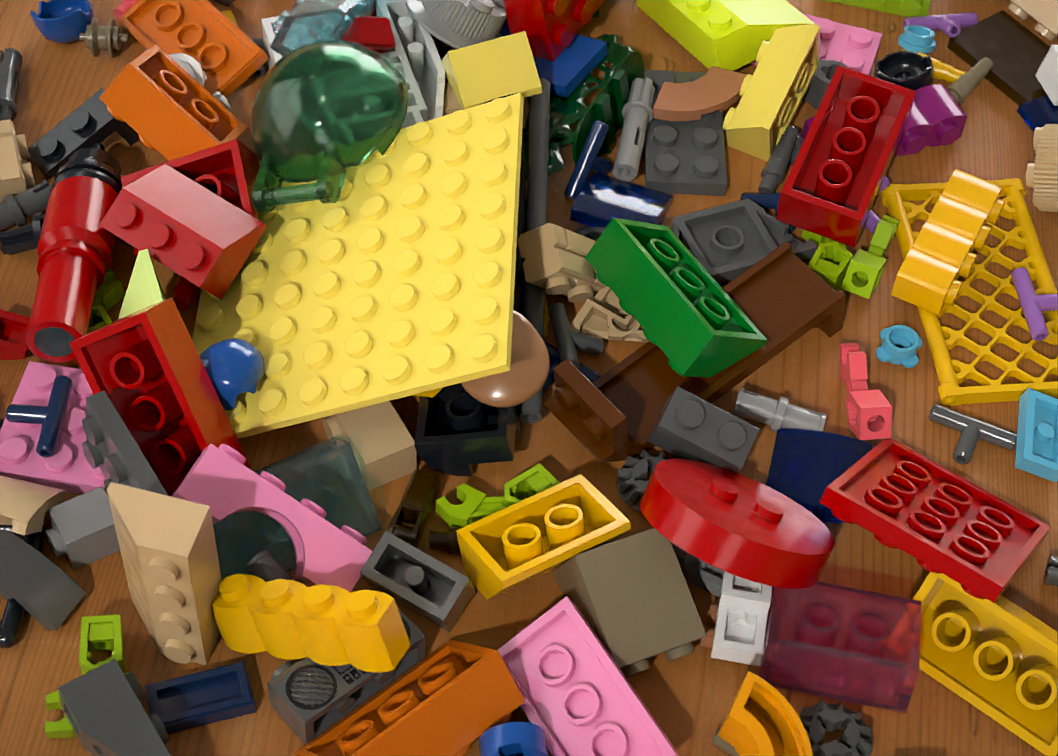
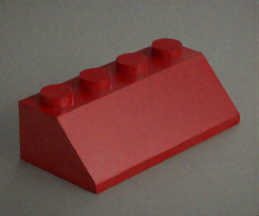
[69,297,251,497]

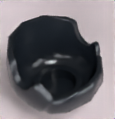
[874,50,934,91]

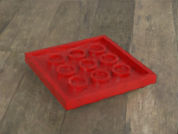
[819,438,1051,603]

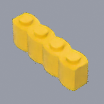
[891,169,1005,315]
[211,574,411,673]

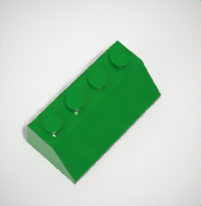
[585,218,767,378]

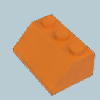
[99,43,247,161]

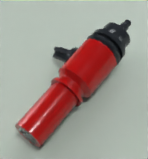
[0,143,122,363]

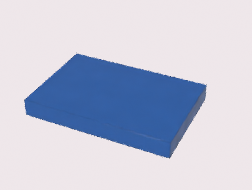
[499,20,608,98]

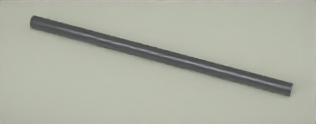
[519,78,550,423]

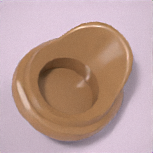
[461,310,550,408]

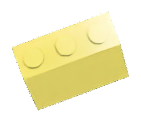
[723,23,820,161]

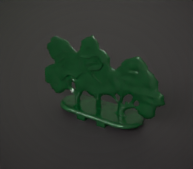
[524,34,644,181]

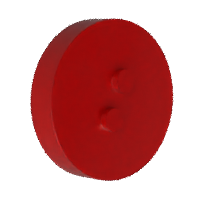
[640,459,835,589]

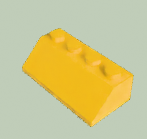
[884,572,1058,756]

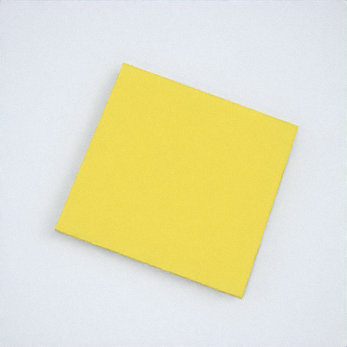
[192,93,524,439]

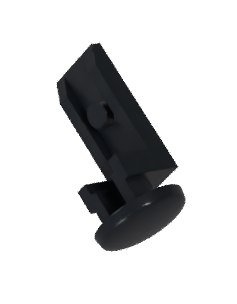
[28,88,139,179]

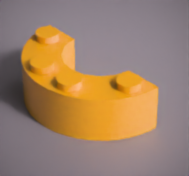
[717,671,813,756]

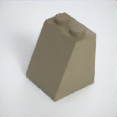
[553,528,707,677]

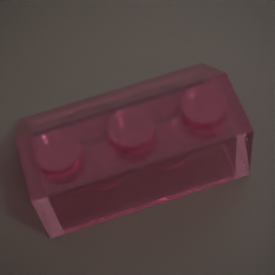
[758,581,921,713]

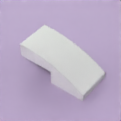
[711,571,772,666]

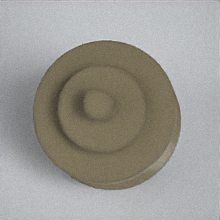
[79,17,128,57]

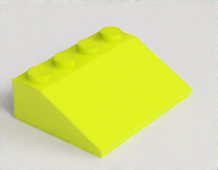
[636,0,815,71]

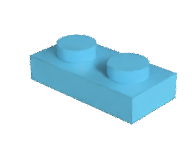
[1015,388,1058,482]

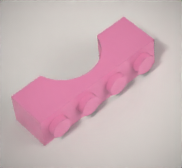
[172,444,373,592]

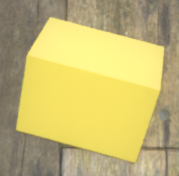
[441,31,542,110]

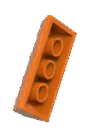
[294,639,525,756]

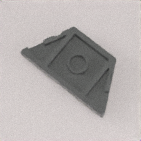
[671,198,818,284]

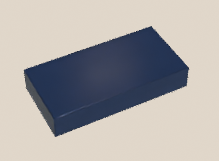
[145,661,256,734]

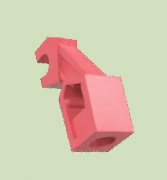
[839,343,892,440]

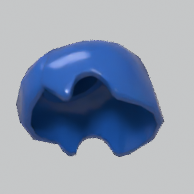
[30,0,94,44]
[199,338,265,410]

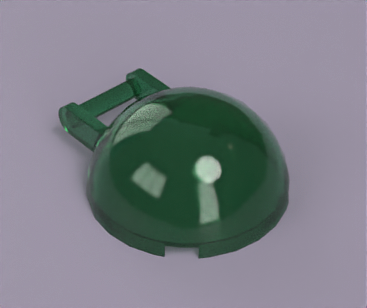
[250,40,409,213]

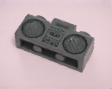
[267,607,425,745]

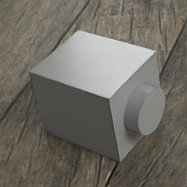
[46,486,120,571]

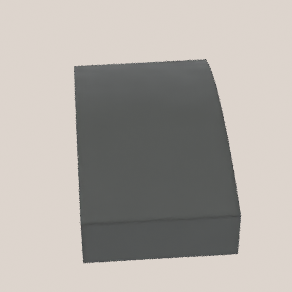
[0,529,86,631]

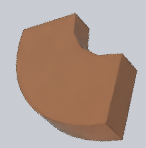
[653,66,747,121]

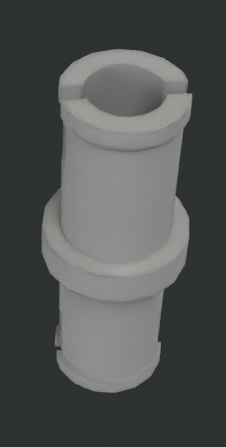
[732,388,827,442]

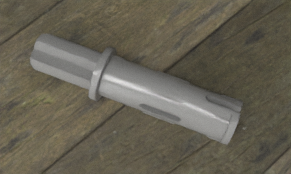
[612,77,655,181]

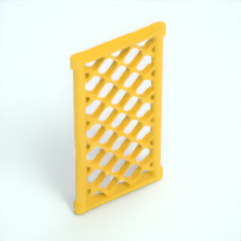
[880,178,1058,406]

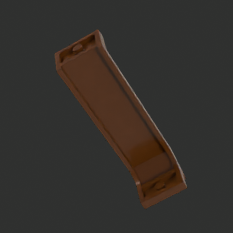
[543,242,845,463]

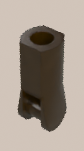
[387,469,442,548]

